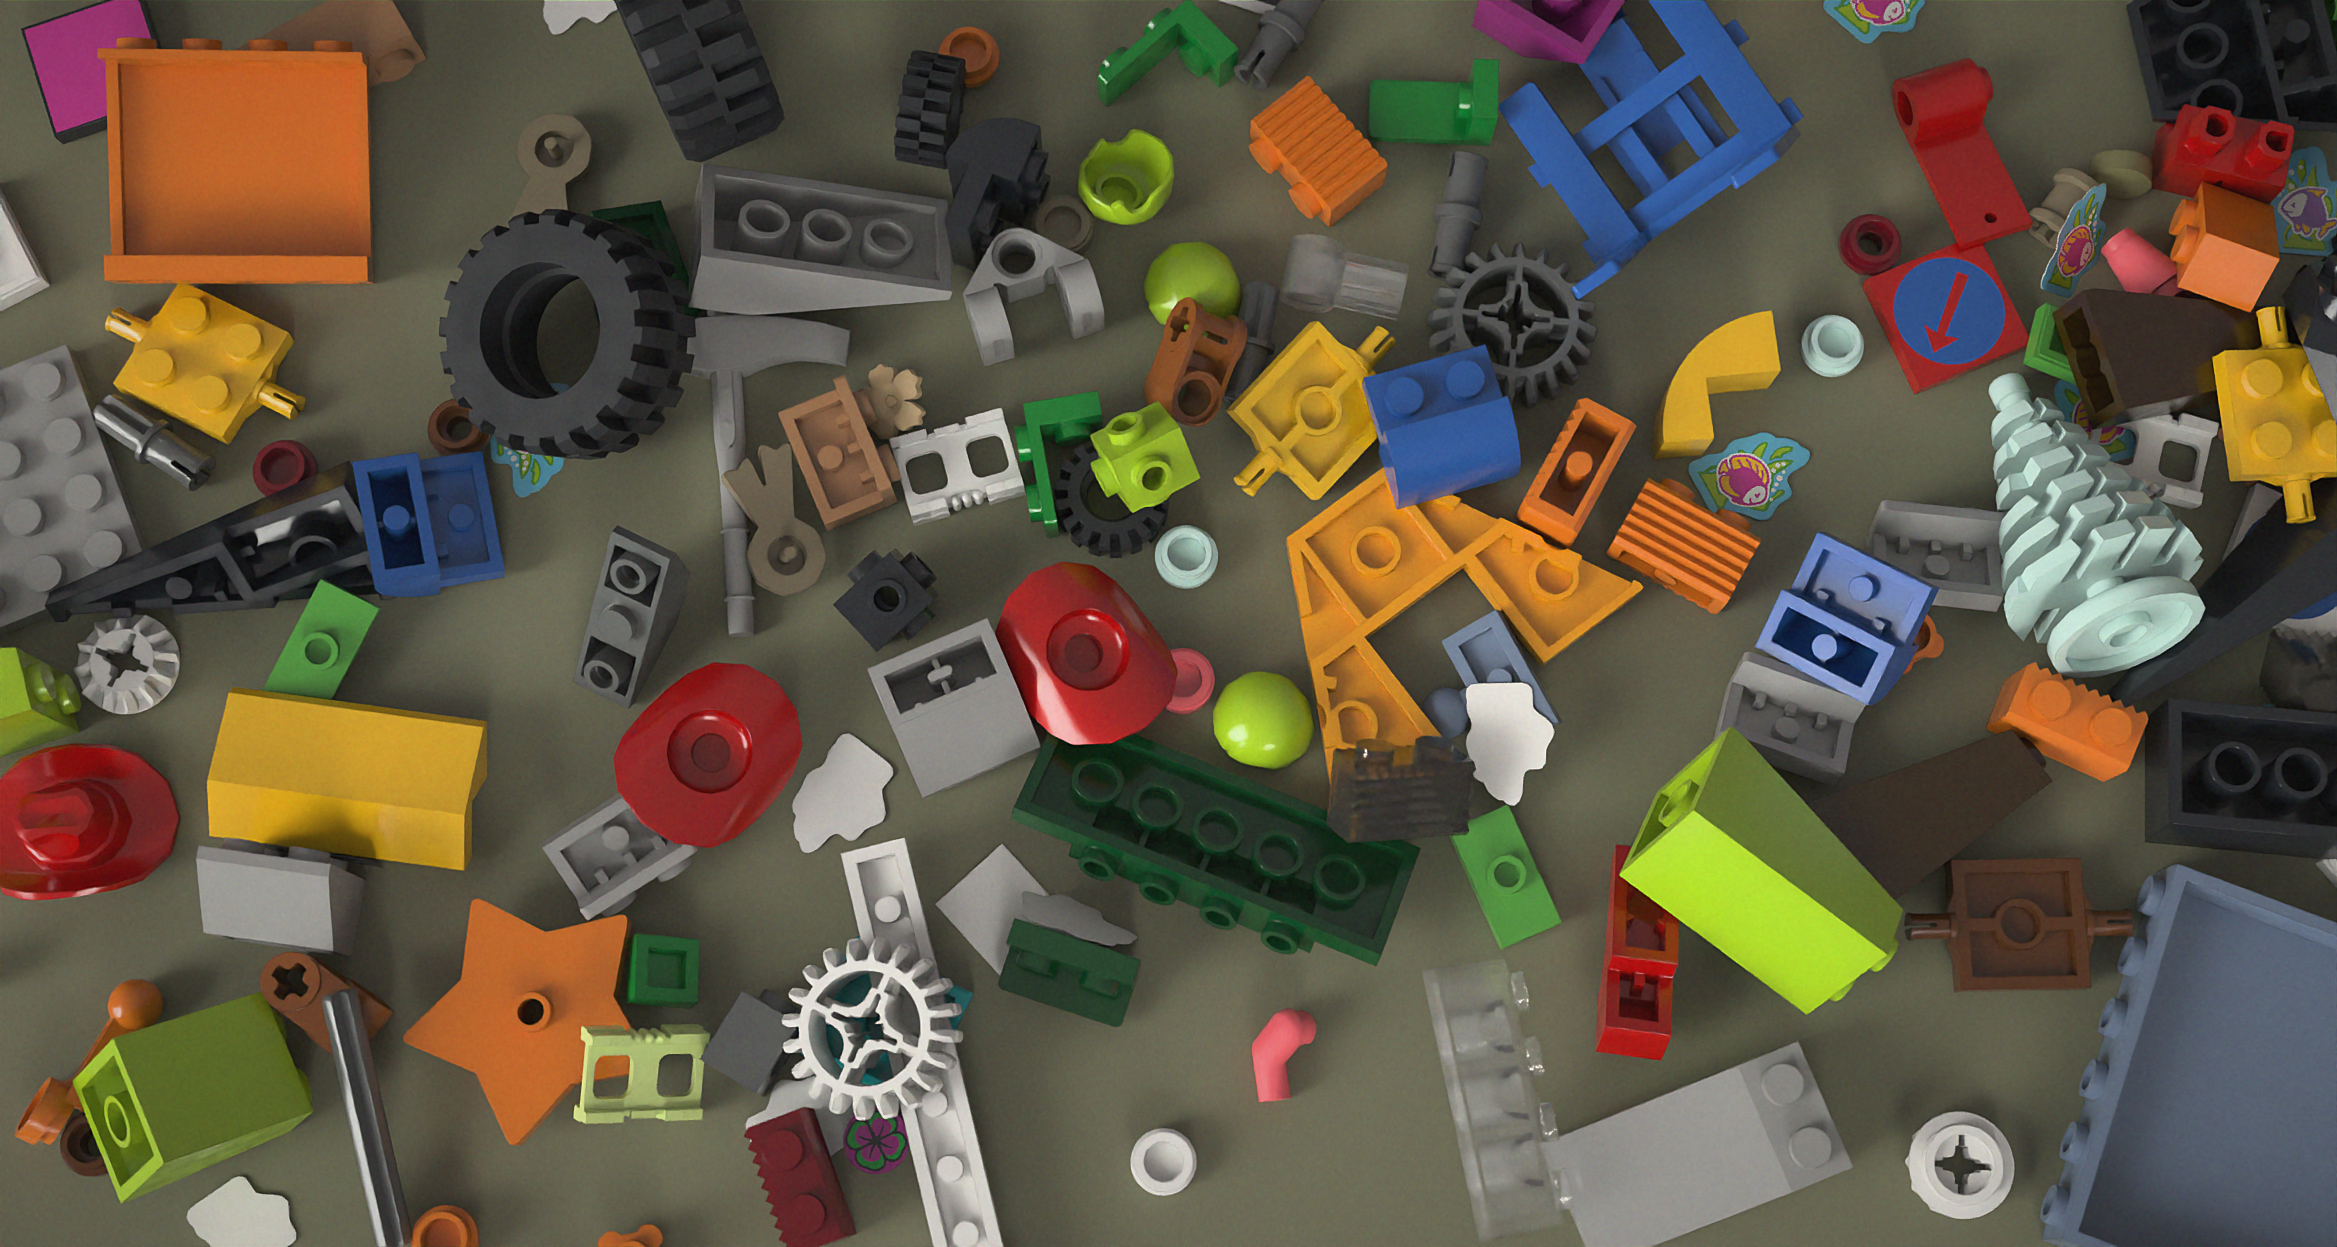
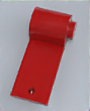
[1892,58,2033,250]

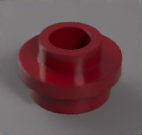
[1838,214,1902,276]

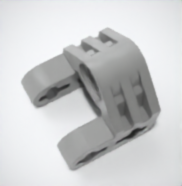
[963,228,1104,367]

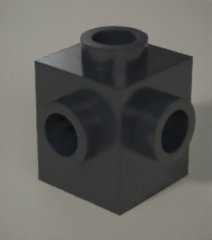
[833,548,939,652]

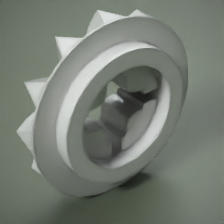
[73,614,180,714]
[1905,1112,2014,1219]

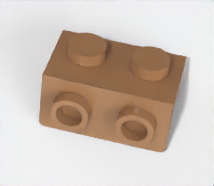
[778,375,902,531]

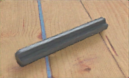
[322,988,412,1247]

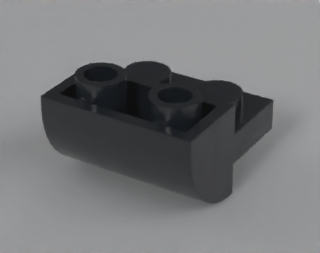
[945,118,1051,271]

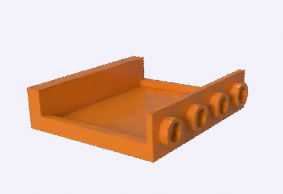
[97,37,374,284]

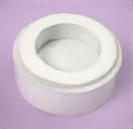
[1130,1128,1197,1196]

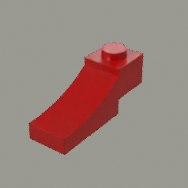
[1596,844,1679,1061]

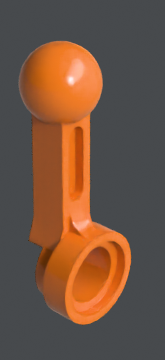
[14,979,163,1145]

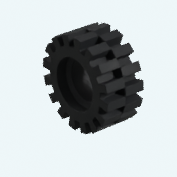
[894,50,966,170]
[1055,442,1169,558]

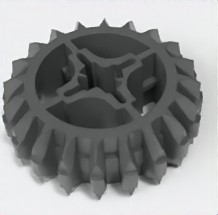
[1427,241,1598,409]

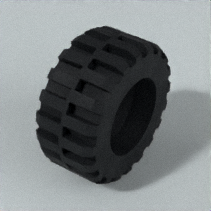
[614,0,785,163]
[439,209,696,460]

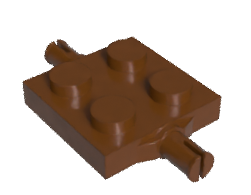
[1904,858,2133,993]

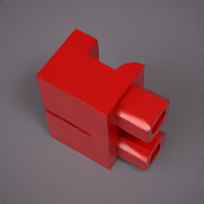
[2151,104,2295,205]

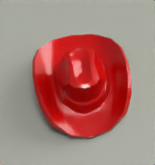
[995,561,1178,745]
[613,662,803,848]
[0,743,181,900]

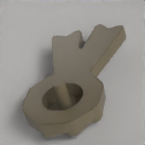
[505,113,594,228]
[721,443,827,596]

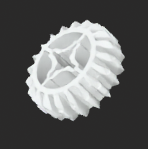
[781,937,963,1120]

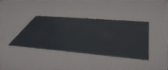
[265,844,383,868]

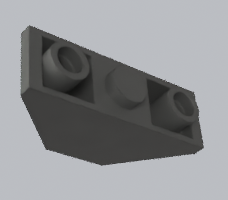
[573,525,690,709]

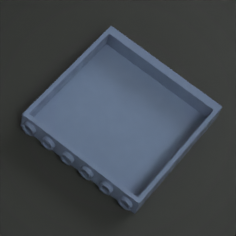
[2040,864,2337,1247]

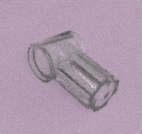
[1278,234,1409,321]

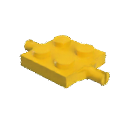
[105,284,305,445]
[2212,306,2337,524]
[1226,321,1396,500]

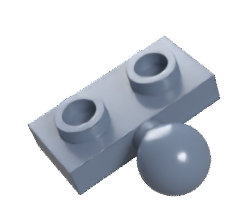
[1421,610,1562,738]

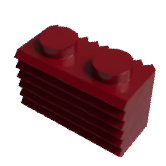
[743,1107,857,1247]

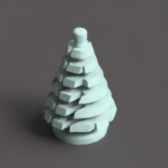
[1989,373,2205,678]

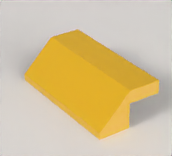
[207,687,487,871]

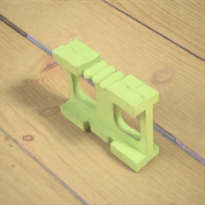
[574,1024,710,1124]

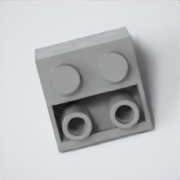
[867,618,1041,799]
[196,838,366,957]

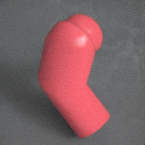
[1252,1008,1317,1103]

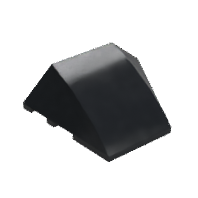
[2126,0,2337,132]

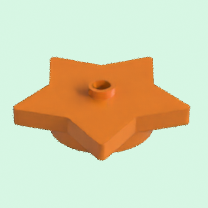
[403,898,637,1146]

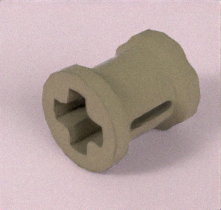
[2027,168,2106,250]

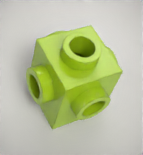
[1090,401,1200,513]

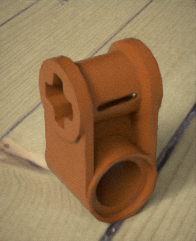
[1143,297,1247,427]
[260,952,394,1055]

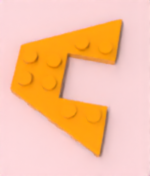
[1286,468,1644,816]

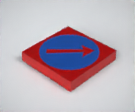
[1862,242,2029,395]

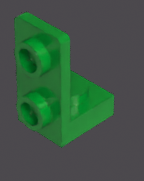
[1097,0,1238,107]
[1368,59,1499,146]
[1014,390,1103,539]

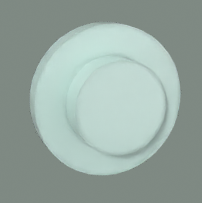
[1800,315,1864,377]
[1155,525,1218,589]

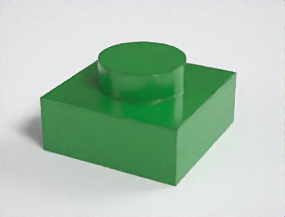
[626,933,699,1009]

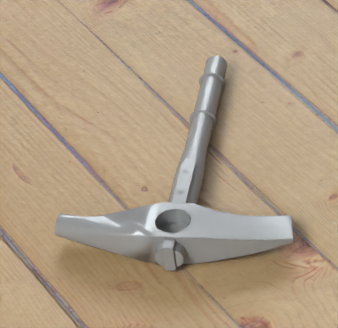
[594,310,851,638]

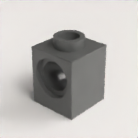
[700,988,799,1097]

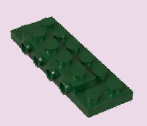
[1011,732,1421,966]

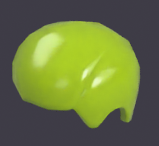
[1078,128,1174,225]
[1143,241,1243,338]
[1212,671,1316,771]

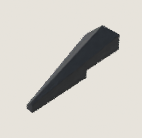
[45,460,397,623]
[2104,477,2337,708]

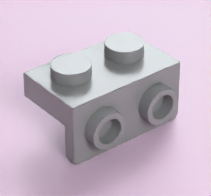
[1866,500,2006,612]
[1714,652,1866,787]
[541,793,699,920]

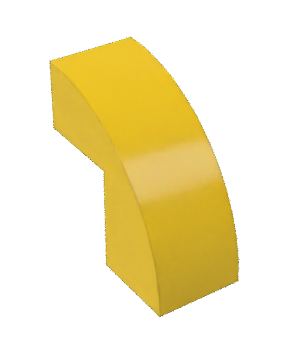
[1652,310,1781,460]

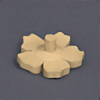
[863,364,926,440]

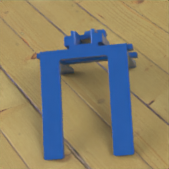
[1499,0,1804,300]

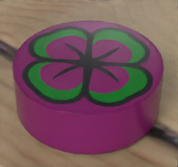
[843,1107,910,1174]

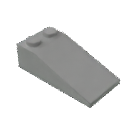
[688,163,953,316]
[1542,1041,1853,1247]

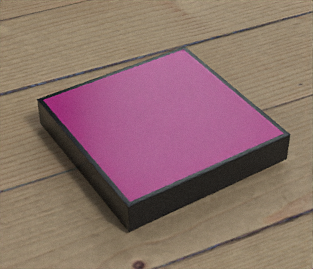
[21,0,162,144]

